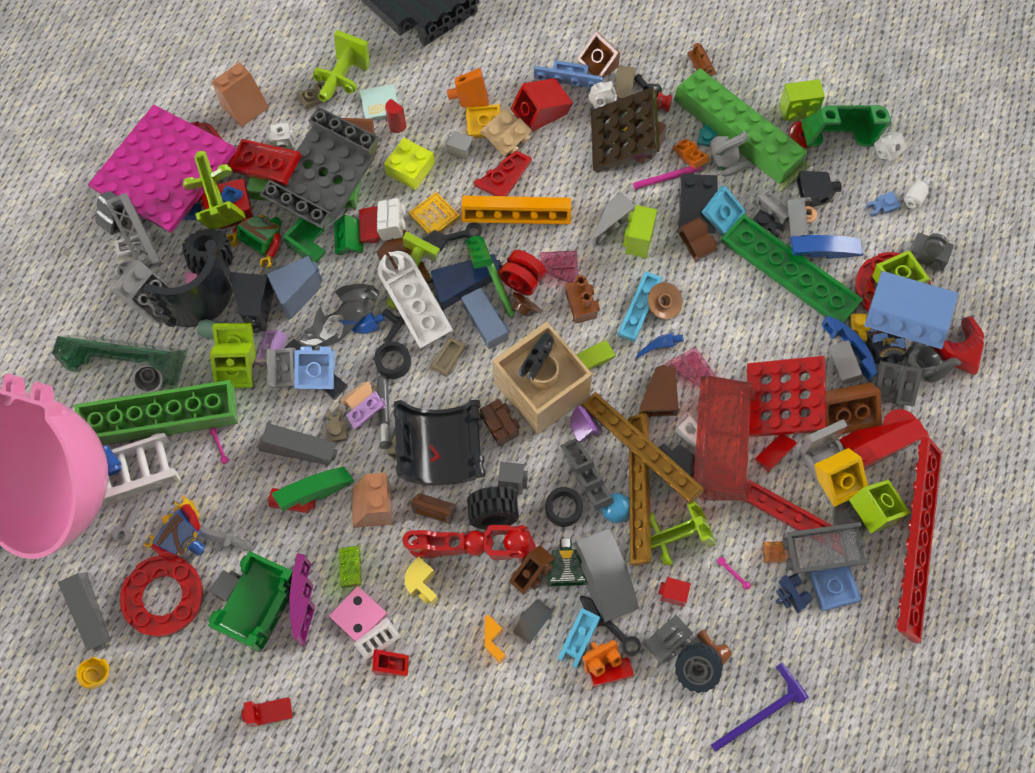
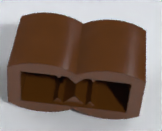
[678,218,717,262]

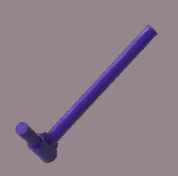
[711,662,809,752]

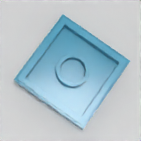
[702,186,746,237]

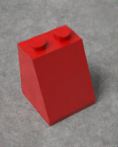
[510,78,573,132]

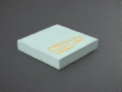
[360,84,398,121]

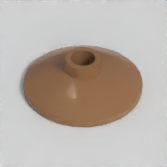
[648,282,682,319]

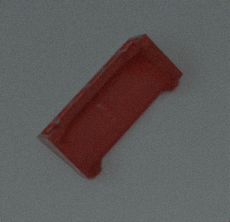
[694,376,757,501]

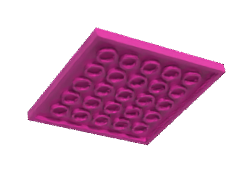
[88,104,237,234]

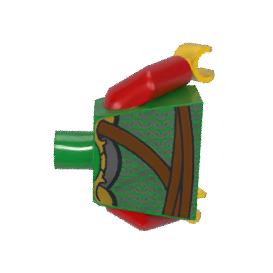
[227,214,282,269]

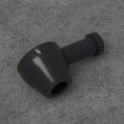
[634,74,662,97]

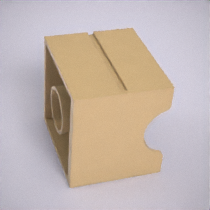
[492,322,593,435]

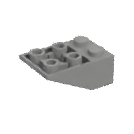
[109,260,172,325]

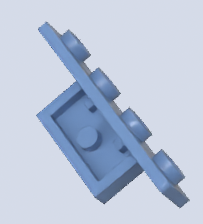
[534,60,603,89]

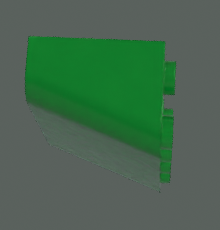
[802,105,891,147]

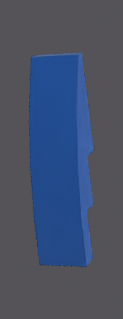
[790,235,864,259]

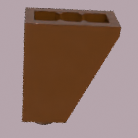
[638,365,679,417]

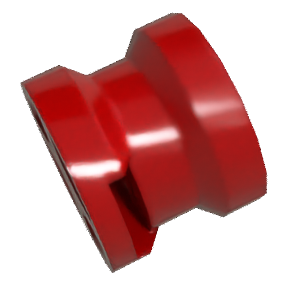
[657,92,673,113]

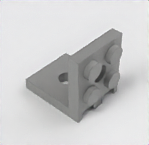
[799,419,847,492]

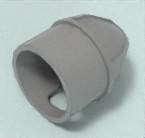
[132,361,163,393]

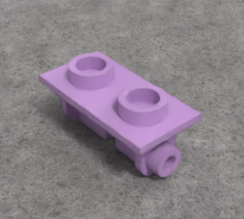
[346,391,387,429]

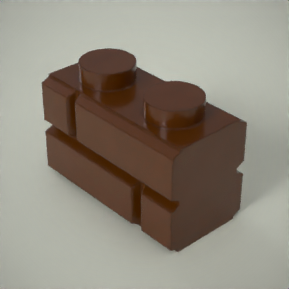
[479,399,520,446]

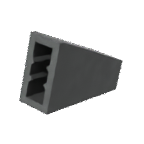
[259,423,338,465]
[58,572,111,652]

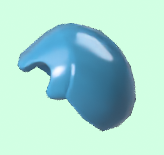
[601,493,630,524]

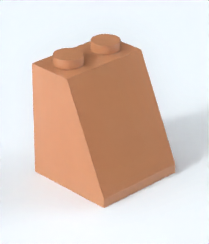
[211,62,269,127]
[351,473,393,528]

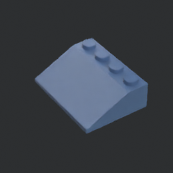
[864,271,959,349]

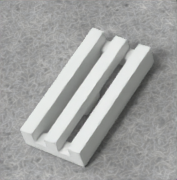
[114,231,154,259]

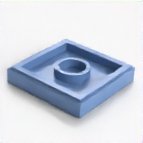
[808,567,862,612]

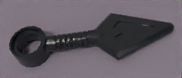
[422,223,482,252]
[580,596,641,657]

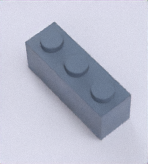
[461,288,510,349]

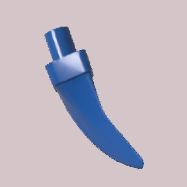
[338,313,386,334]
[636,332,684,358]

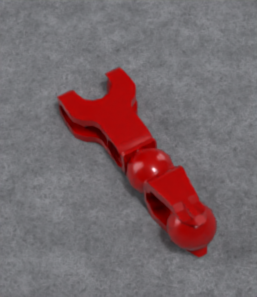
[402,525,529,560]

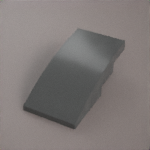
[573,528,639,623]

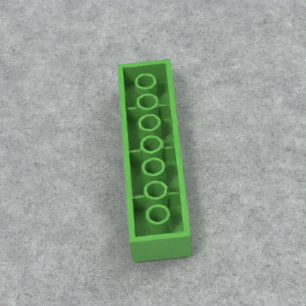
[674,68,808,184]
[75,380,238,445]

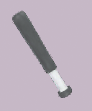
[377,375,391,449]

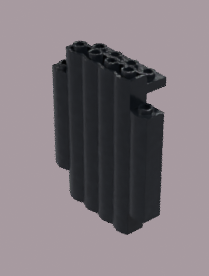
[361,0,479,47]

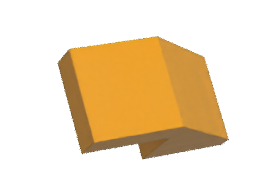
[485,614,506,664]

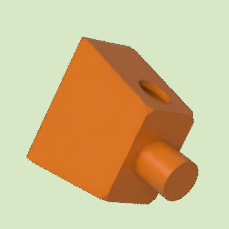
[447,68,489,108]

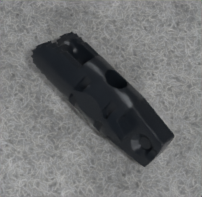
[517,333,554,380]

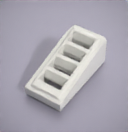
[353,618,401,660]

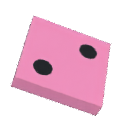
[329,586,387,642]

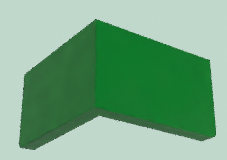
[283,218,326,263]

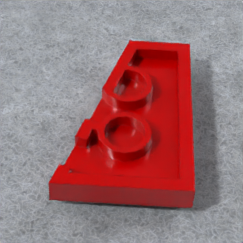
[473,150,532,196]

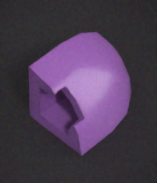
[571,405,603,442]

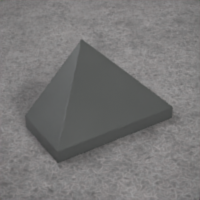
[513,599,554,644]

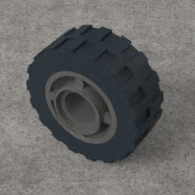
[675,642,723,693]

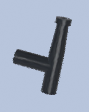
[382,308,405,343]

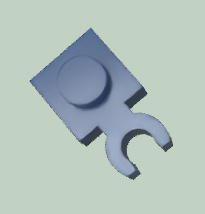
[866,191,902,216]

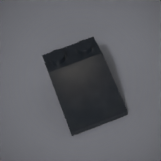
[679,174,718,233]

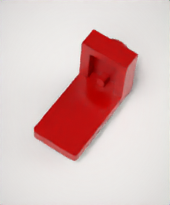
[241,697,293,727]

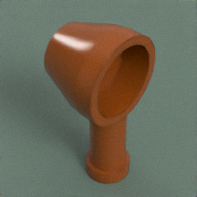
[696,629,732,665]

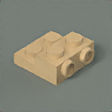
[480,108,532,157]

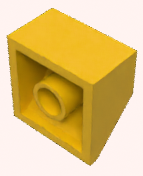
[814,448,868,507]

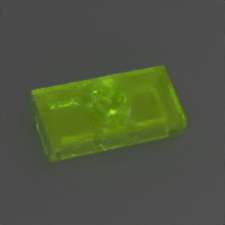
[339,545,362,588]

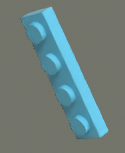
[617,271,663,343]

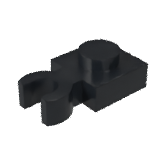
[753,210,785,238]

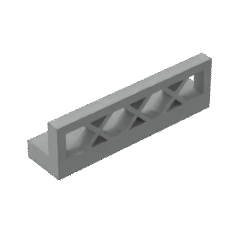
[106,192,160,266]

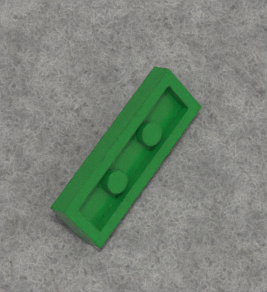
[465,236,492,269]

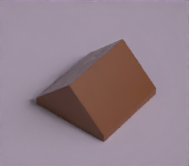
[577,31,620,78]

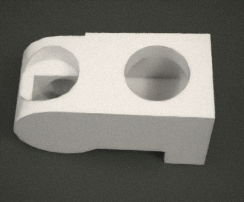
[675,416,714,454]

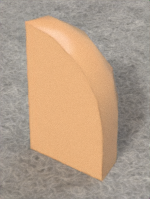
[340,381,372,410]

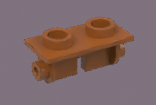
[687,43,717,76]

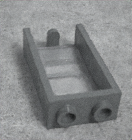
[782,522,869,575]

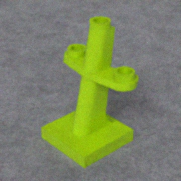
[313,30,370,102]
[183,151,246,230]
[385,231,440,310]
[650,501,717,566]

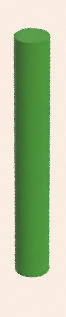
[487,263,515,317]

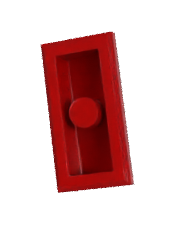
[359,206,380,244]
[755,435,798,472]
[589,657,635,688]

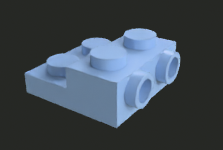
[294,347,336,389]

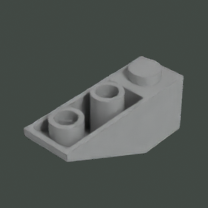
[593,192,635,246]

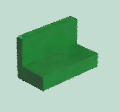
[334,215,363,255]

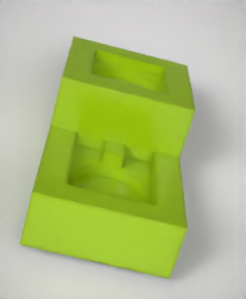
[576,340,616,370]

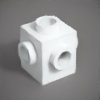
[589,81,617,109]
[268,123,295,150]
[874,132,907,160]

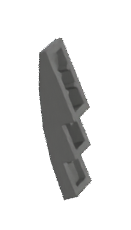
[560,438,614,511]

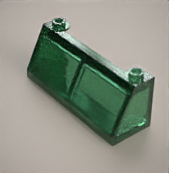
[52,335,187,387]

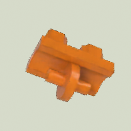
[582,640,622,677]

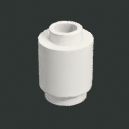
[904,181,929,208]

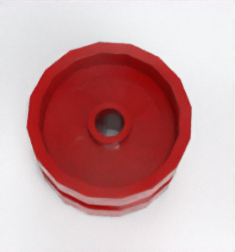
[498,250,546,296]

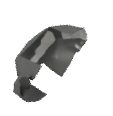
[299,284,380,347]

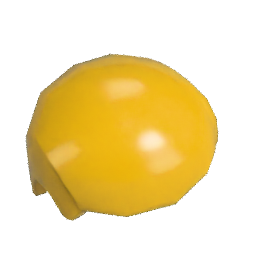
[76,656,110,689]

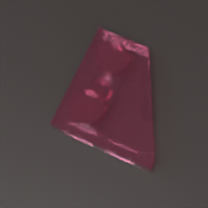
[540,251,578,283]
[665,346,716,388]

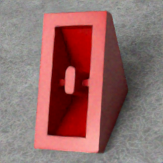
[372,649,409,676]

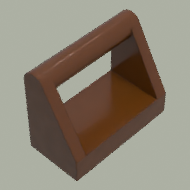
[411,493,457,525]

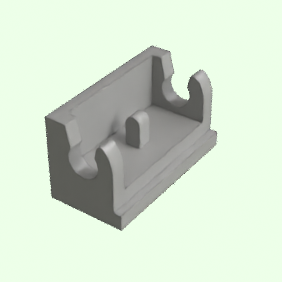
[755,187,789,225]
[788,197,814,236]
[828,340,862,385]

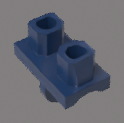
[775,574,813,614]

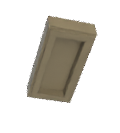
[430,337,466,377]

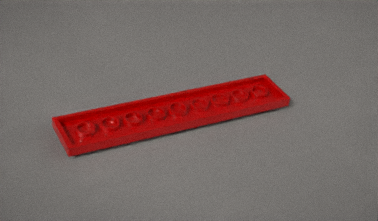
[897,437,942,644]

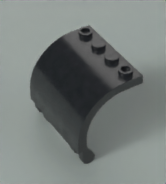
[143,240,233,327]
[393,399,486,485]

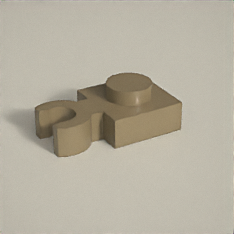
[325,408,348,442]

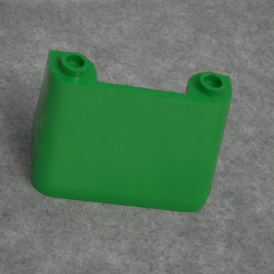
[208,551,293,653]

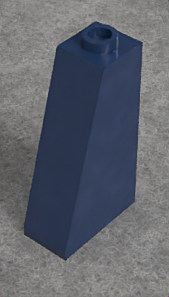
[430,253,502,310]

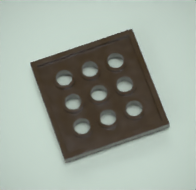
[591,87,660,172]

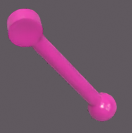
[209,428,229,464]
[717,557,751,590]

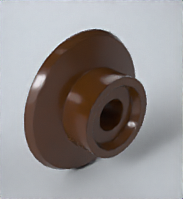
[513,292,541,317]

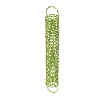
[776,159,813,192]

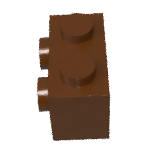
[509,545,555,595]

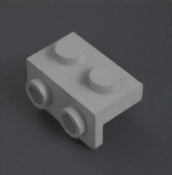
[265,348,296,388]

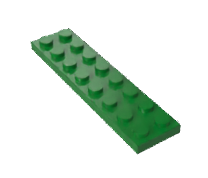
[720,214,863,323]

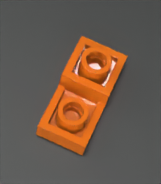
[673,139,710,169]

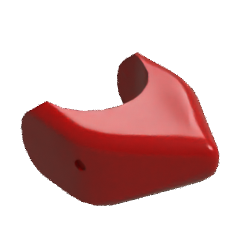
[931,316,985,375]

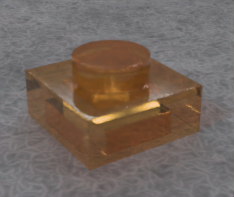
[762,541,786,564]

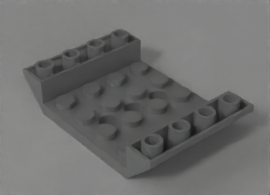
[260,106,379,228]

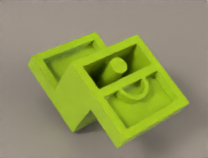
[210,323,256,388]

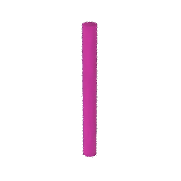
[633,166,702,190]

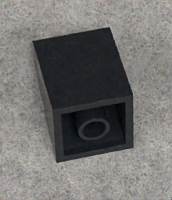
[230,272,274,333]

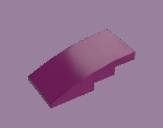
[290,553,316,647]

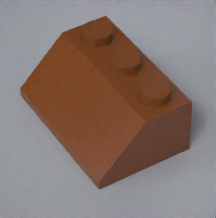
[826,382,882,434]

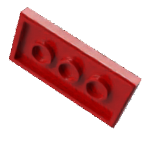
[228,139,302,185]

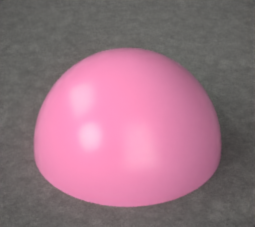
[0,373,108,559]

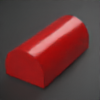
[385,99,407,133]

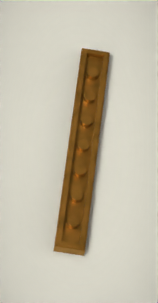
[582,392,705,504]
[628,413,651,567]

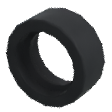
[374,341,411,379]
[545,487,583,527]

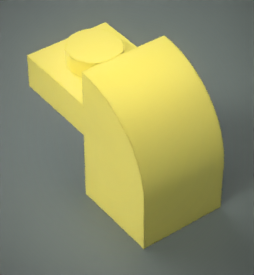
[405,557,438,605]

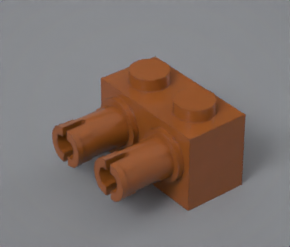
[565,275,600,324]

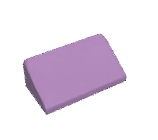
[254,330,287,367]

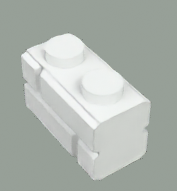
[377,198,406,241]

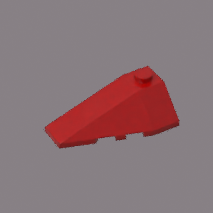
[839,419,929,470]

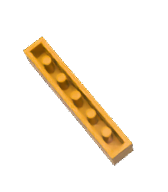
[461,196,571,224]

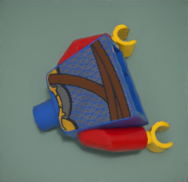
[144,495,205,558]

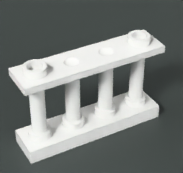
[102,433,180,506]

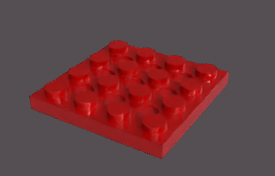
[746,356,827,437]

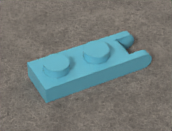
[558,608,601,669]

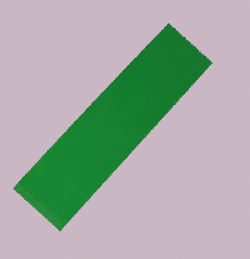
[272,466,354,512]

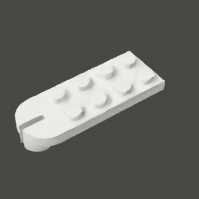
[378,251,453,349]

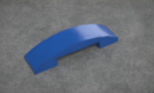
[821,316,877,382]

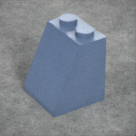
[267,256,322,320]

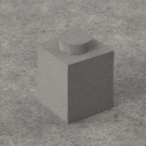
[446,131,474,160]

